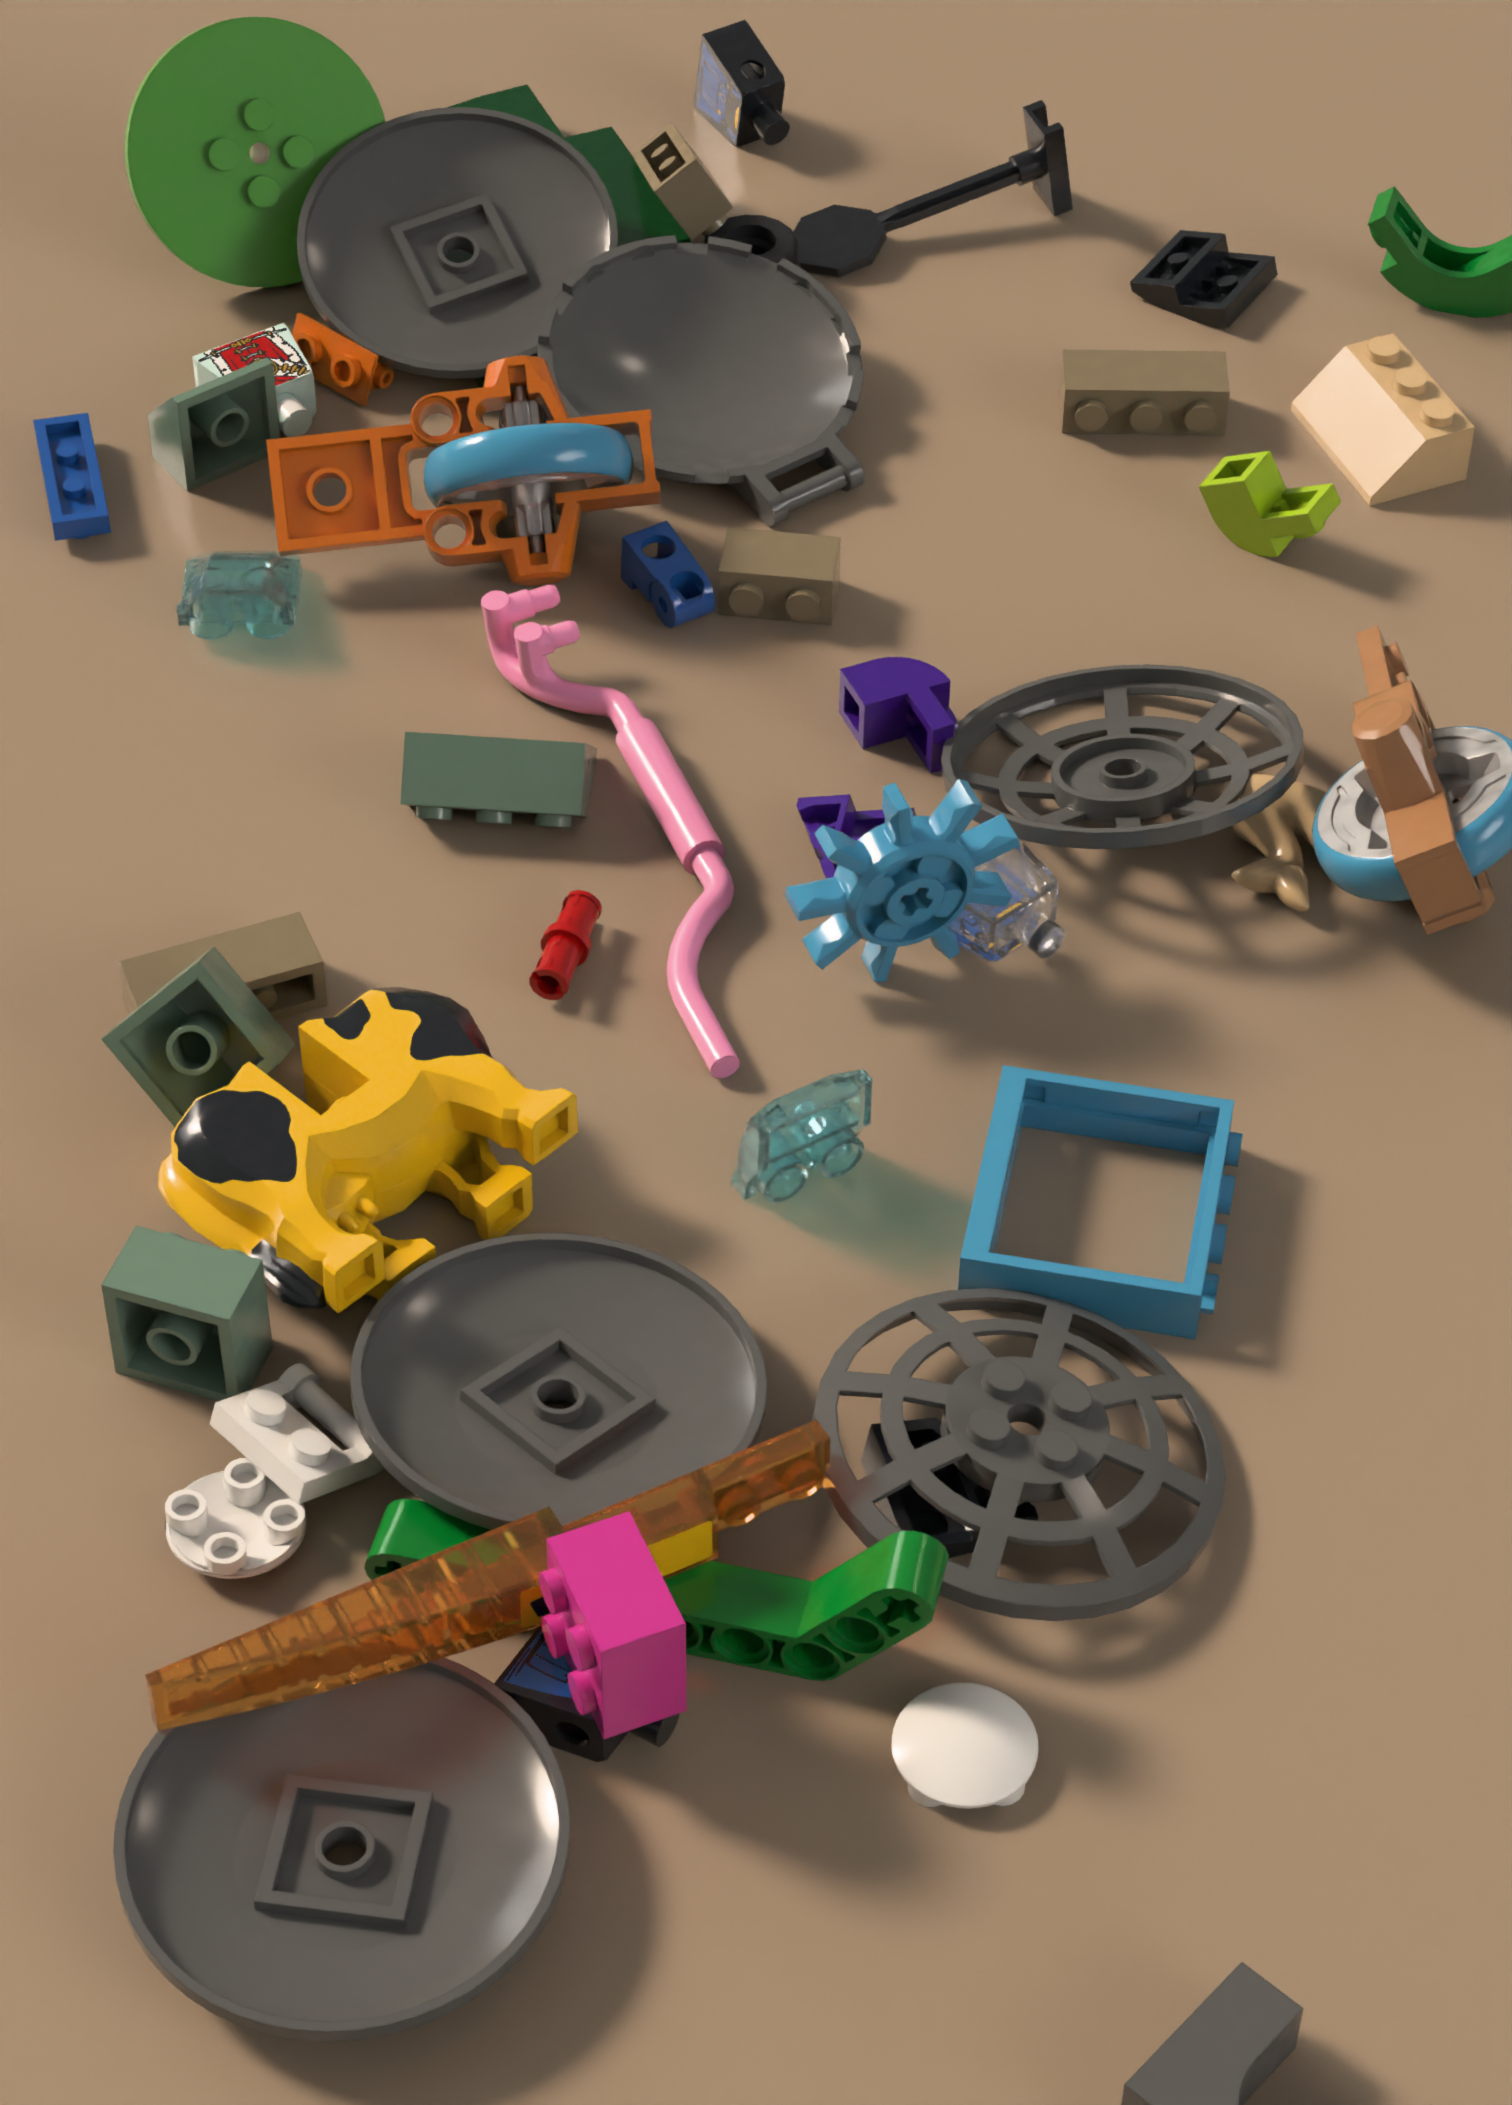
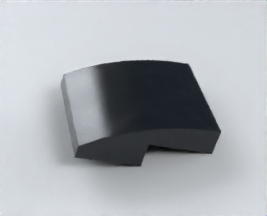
[1130,230,1278,328]

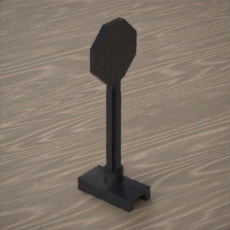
[793,100,1073,277]

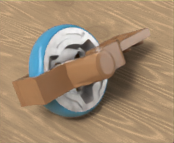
[1312,625,1512,935]

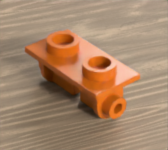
[292,313,394,406]

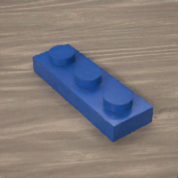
[33,413,111,541]

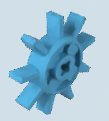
[785,779,1020,983]

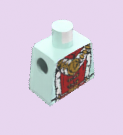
[192,323,317,437]

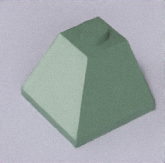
[148,357,280,492]

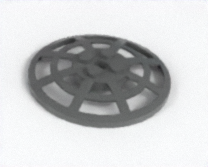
[941,664,1304,849]
[811,1288,1225,1621]

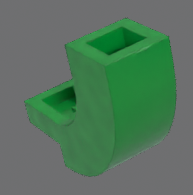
[1368,186,1512,318]

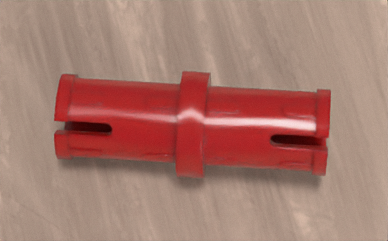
[529,890,602,1000]

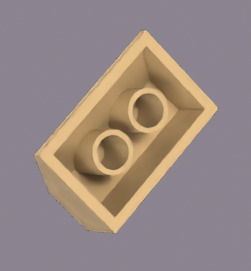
[1291,333,1475,506]

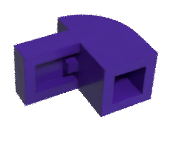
[839,657,958,774]

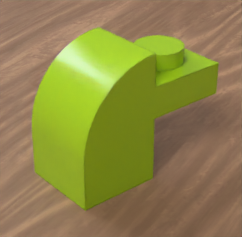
[1199,451,1341,557]

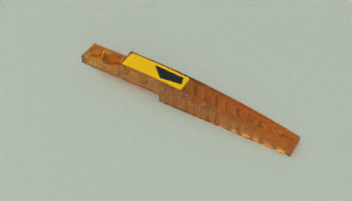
[145,1419,831,1731]

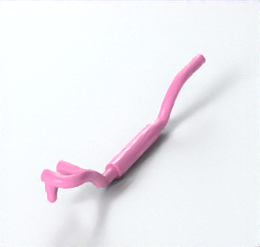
[481,584,740,1079]

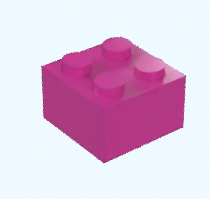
[539,1511,687,1739]

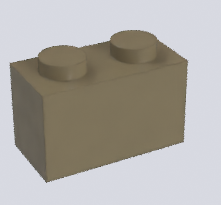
[718,527,841,625]

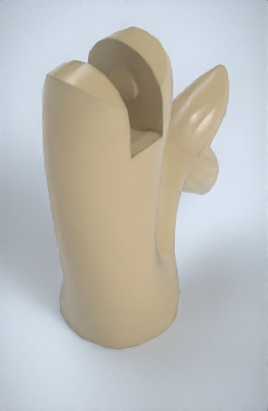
[1231,773,1327,911]

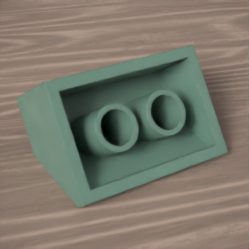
[400,732,597,828]

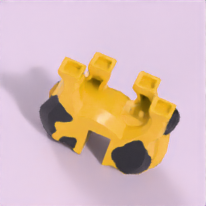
[158,987,578,1313]

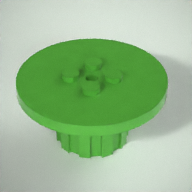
[124,17,386,288]

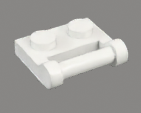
[210,1363,385,1505]

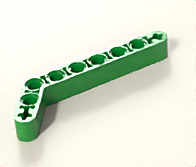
[364,1499,949,1681]

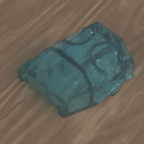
[177,551,302,639]
[731,1069,872,1203]

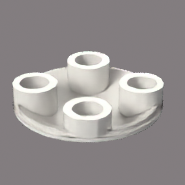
[165,1458,307,1579]
[892,1683,1039,1809]

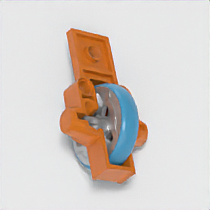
[266,355,661,586]

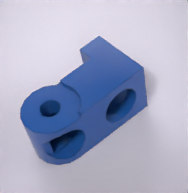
[621,520,715,628]

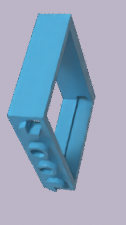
[958,1065,1243,1339]

